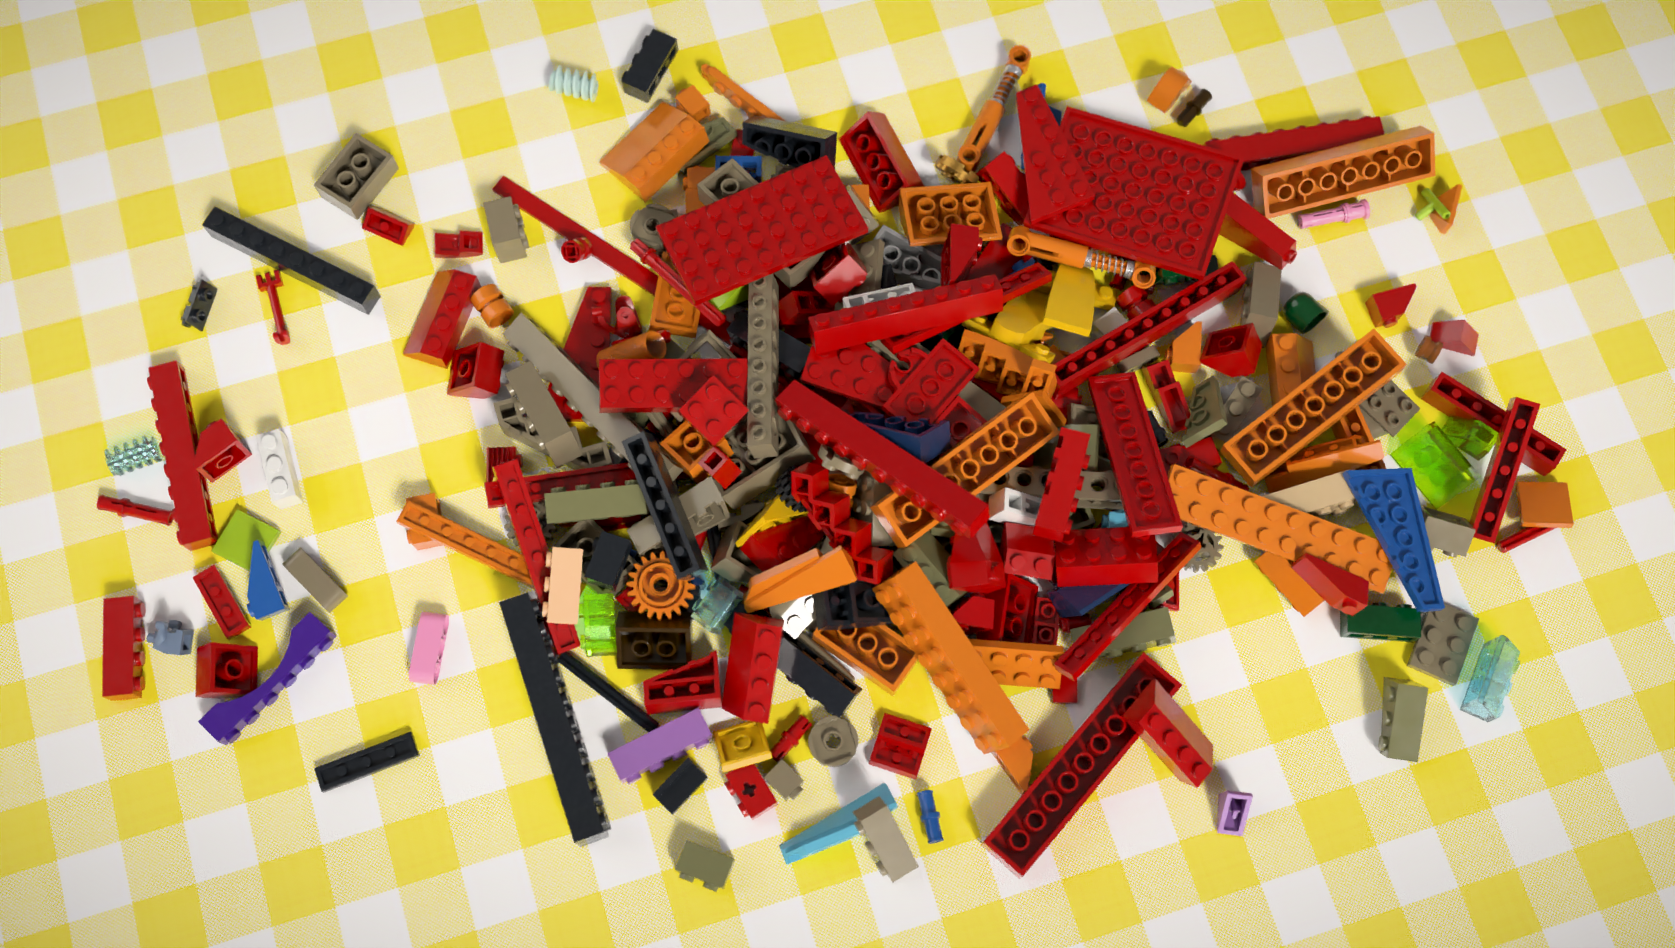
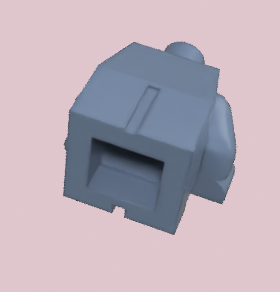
[146,620,194,655]

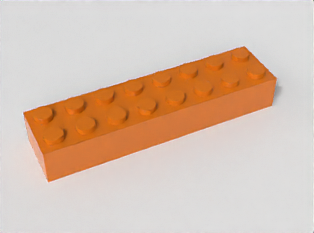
[1251,125,1435,219]
[1220,329,1407,488]
[870,392,1060,548]
[872,561,1029,754]

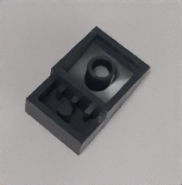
[813,580,893,630]

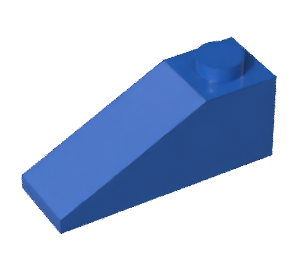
[247,540,290,621]

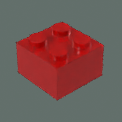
[676,375,749,446]

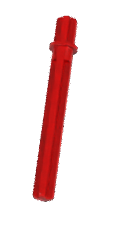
[630,238,726,327]

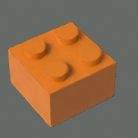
[660,421,734,484]

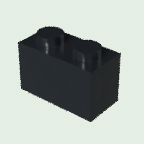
[583,531,632,592]

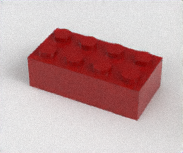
[1055,527,1158,587]

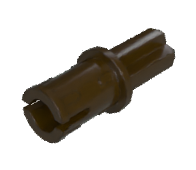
[1176,89,1213,127]

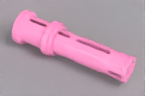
[1298,199,1370,229]

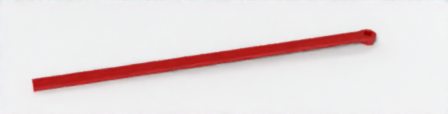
[492,176,868,413]

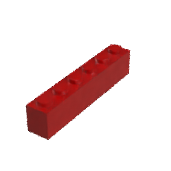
[1421,372,1567,476]
[1469,397,1541,543]

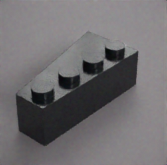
[742,115,837,169]

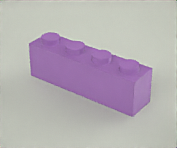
[607,707,713,785]

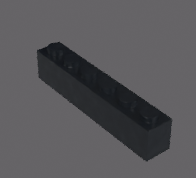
[621,431,709,581]
[724,600,863,718]

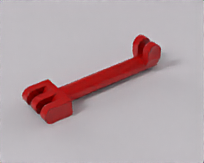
[256,269,290,345]

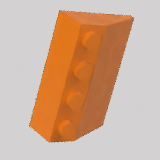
[599,102,710,203]
[898,182,1002,246]

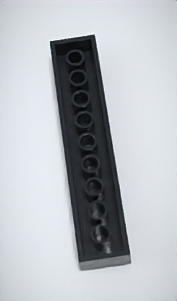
[499,592,612,847]

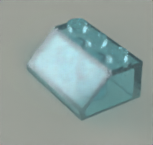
[1460,635,1520,723]

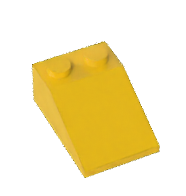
[735,495,809,547]

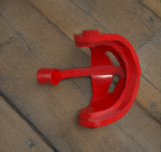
[592,295,643,339]

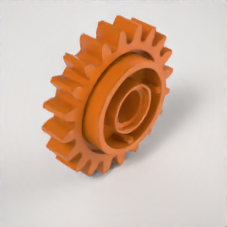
[626,551,696,621]

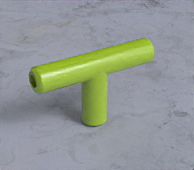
[1415,188,1451,221]

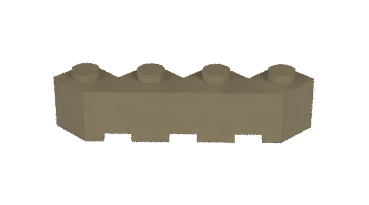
[493,396,613,470]

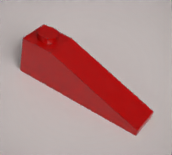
[947,522,1006,594]

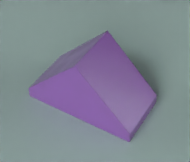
[1217,790,1253,836]

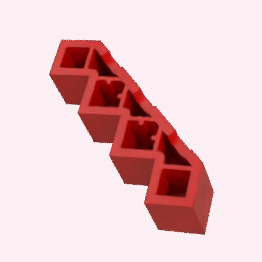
[791,462,893,585]

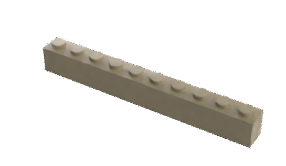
[503,313,684,482]

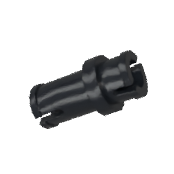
[1147,410,1169,447]

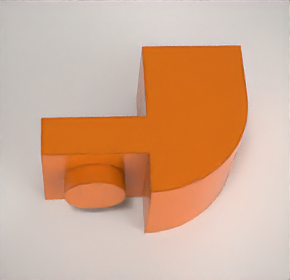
[1147,67,1192,113]

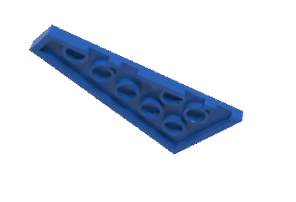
[1342,468,1445,612]

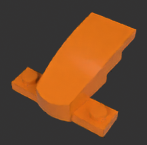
[958,329,1057,398]

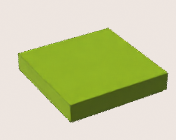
[211,509,281,572]

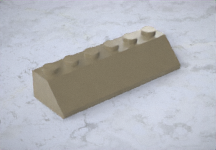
[697,158,825,290]

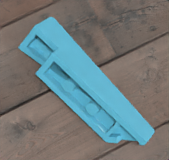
[780,783,898,865]

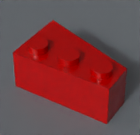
[975,151,1029,226]
[740,516,826,572]
[643,650,722,715]

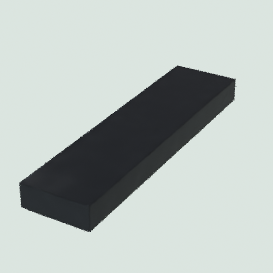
[314,732,420,793]

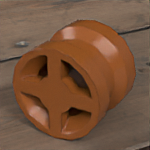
[1415,335,1444,364]

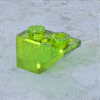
[1438,416,1499,461]

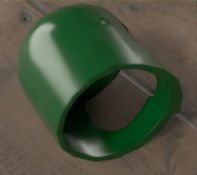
[1283,292,1329,334]

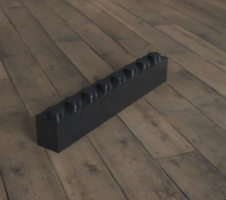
[202,206,381,315]

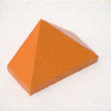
[1425,184,1462,234]

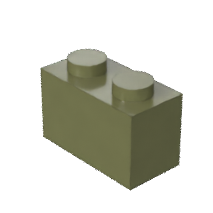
[675,840,735,892]

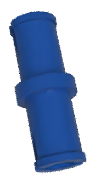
[917,790,944,844]

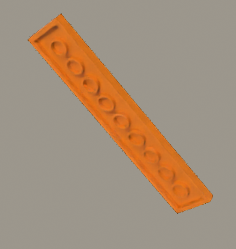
[1168,464,1393,594]

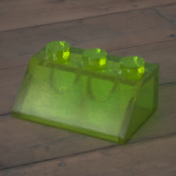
[1390,421,1481,510]

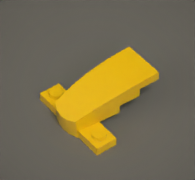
[1033,264,1118,337]
[962,290,1056,364]

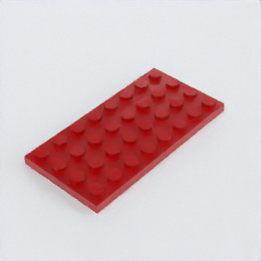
[656,155,868,306]

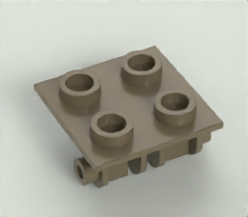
[1360,380,1421,437]

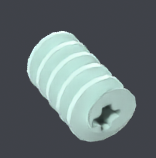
[549,65,599,102]

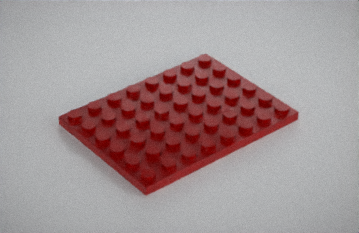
[1023,106,1245,281]

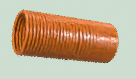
[596,330,667,367]

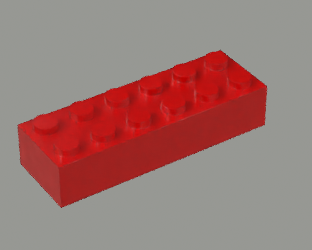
[598,358,748,413]

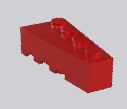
[1033,427,1091,542]

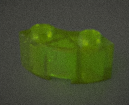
[579,593,616,657]

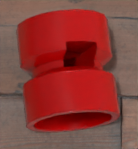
[1116,285,1156,320]

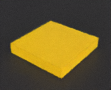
[713,721,772,772]

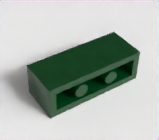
[1340,602,1421,642]

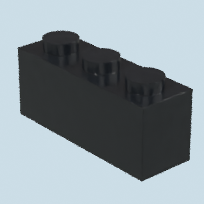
[621,29,679,103]

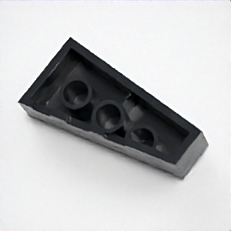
[726,308,815,391]

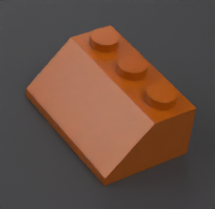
[1265,333,1316,407]
[1254,552,1325,617]

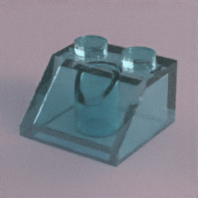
[691,576,744,635]

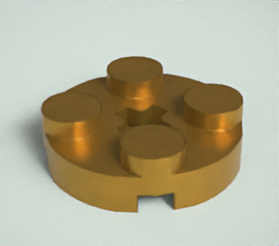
[935,154,979,184]

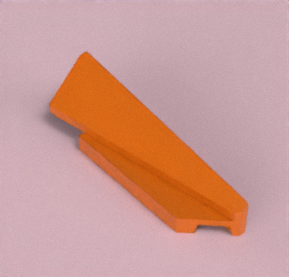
[1265,435,1384,494]
[743,546,857,613]

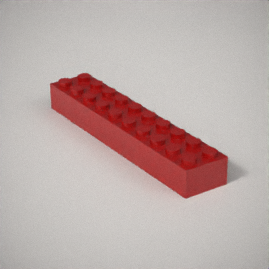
[980,652,1182,879]

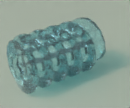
[104,435,163,476]

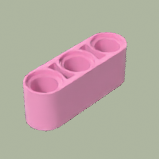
[409,612,449,685]

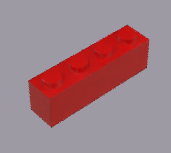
[102,596,146,701]

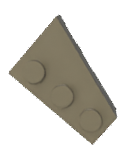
[1240,262,1282,348]

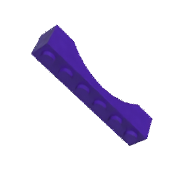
[198,612,337,745]

